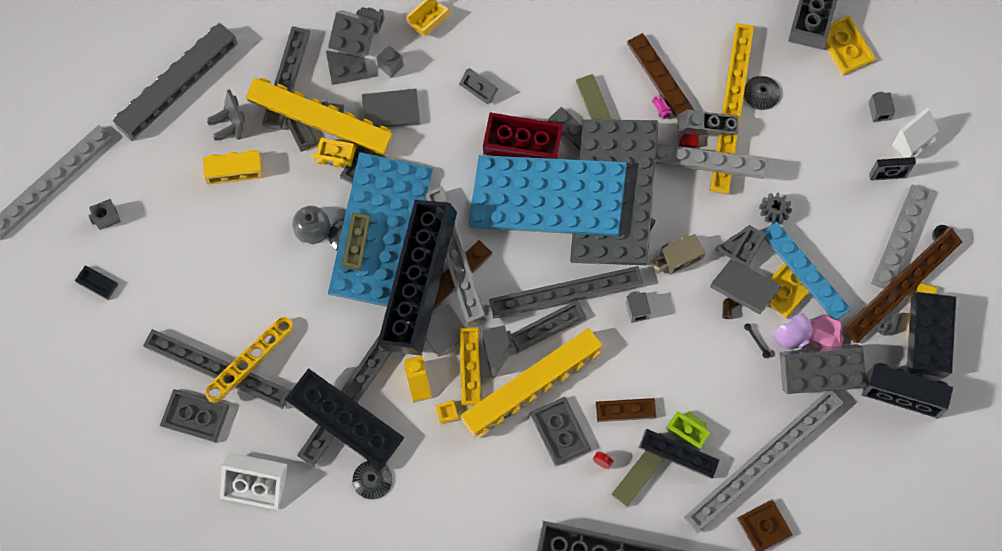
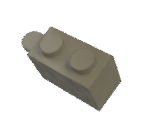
[650,234,705,275]

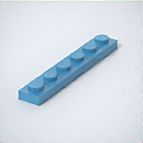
[763,222,851,321]

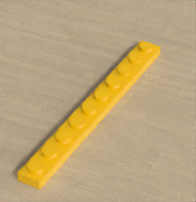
[709,23,754,195]

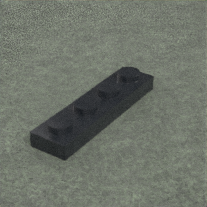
[638,429,720,479]

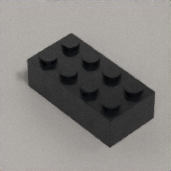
[906,292,956,377]
[861,363,953,419]

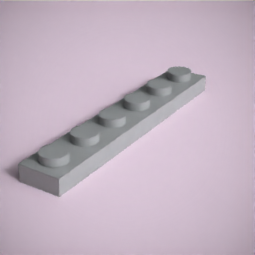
[655,144,767,179]
[871,184,930,289]

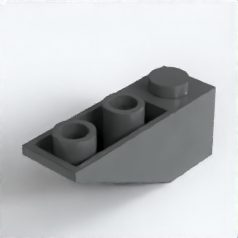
[678,109,739,135]

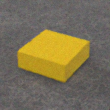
[435,400,460,425]

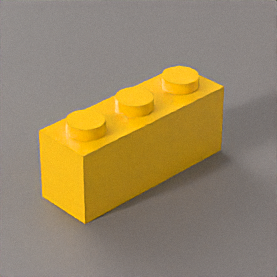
[203,149,263,185]

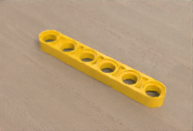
[205,317,293,403]

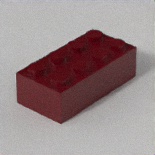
[483,112,563,159]

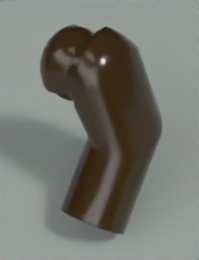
[722,297,740,319]

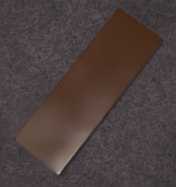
[595,398,656,422]

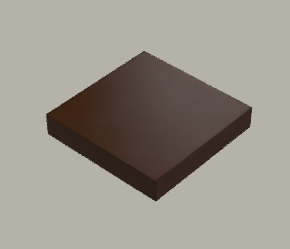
[737,499,793,551]

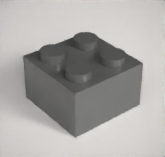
[328,10,376,58]

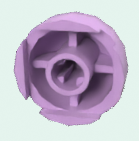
[773,312,813,350]

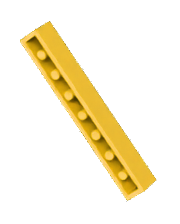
[245,77,393,156]
[461,328,603,439]

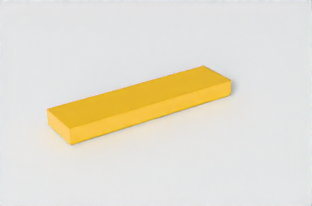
[459,328,481,406]

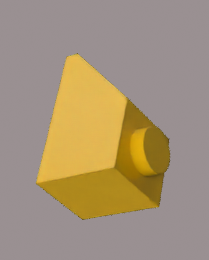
[403,356,432,403]

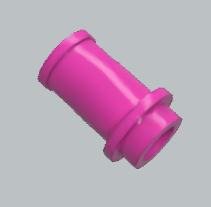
[652,95,672,119]

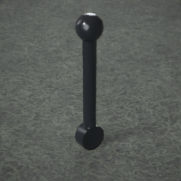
[744,323,770,359]

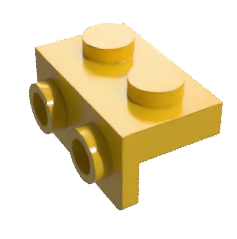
[406,0,451,37]
[311,138,357,169]

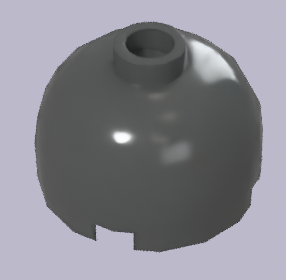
[292,205,331,244]

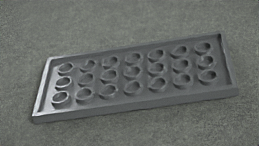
[570,119,659,266]

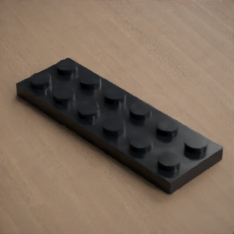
[284,368,405,470]

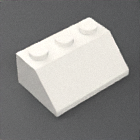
[220,453,287,510]

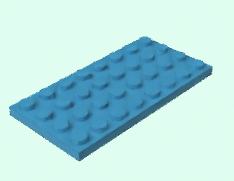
[328,152,433,307]
[468,155,627,237]

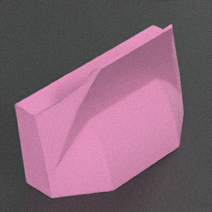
[808,315,845,348]

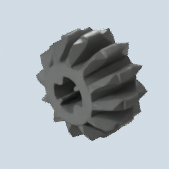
[759,192,792,225]

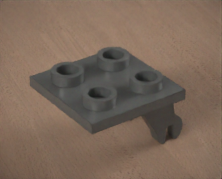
[207,89,245,141]

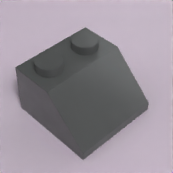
[482,325,513,378]

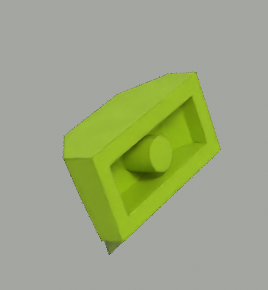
[666,411,711,450]

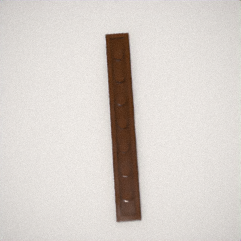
[843,228,962,343]

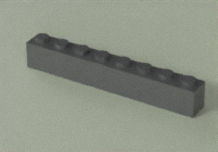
[113,22,238,141]

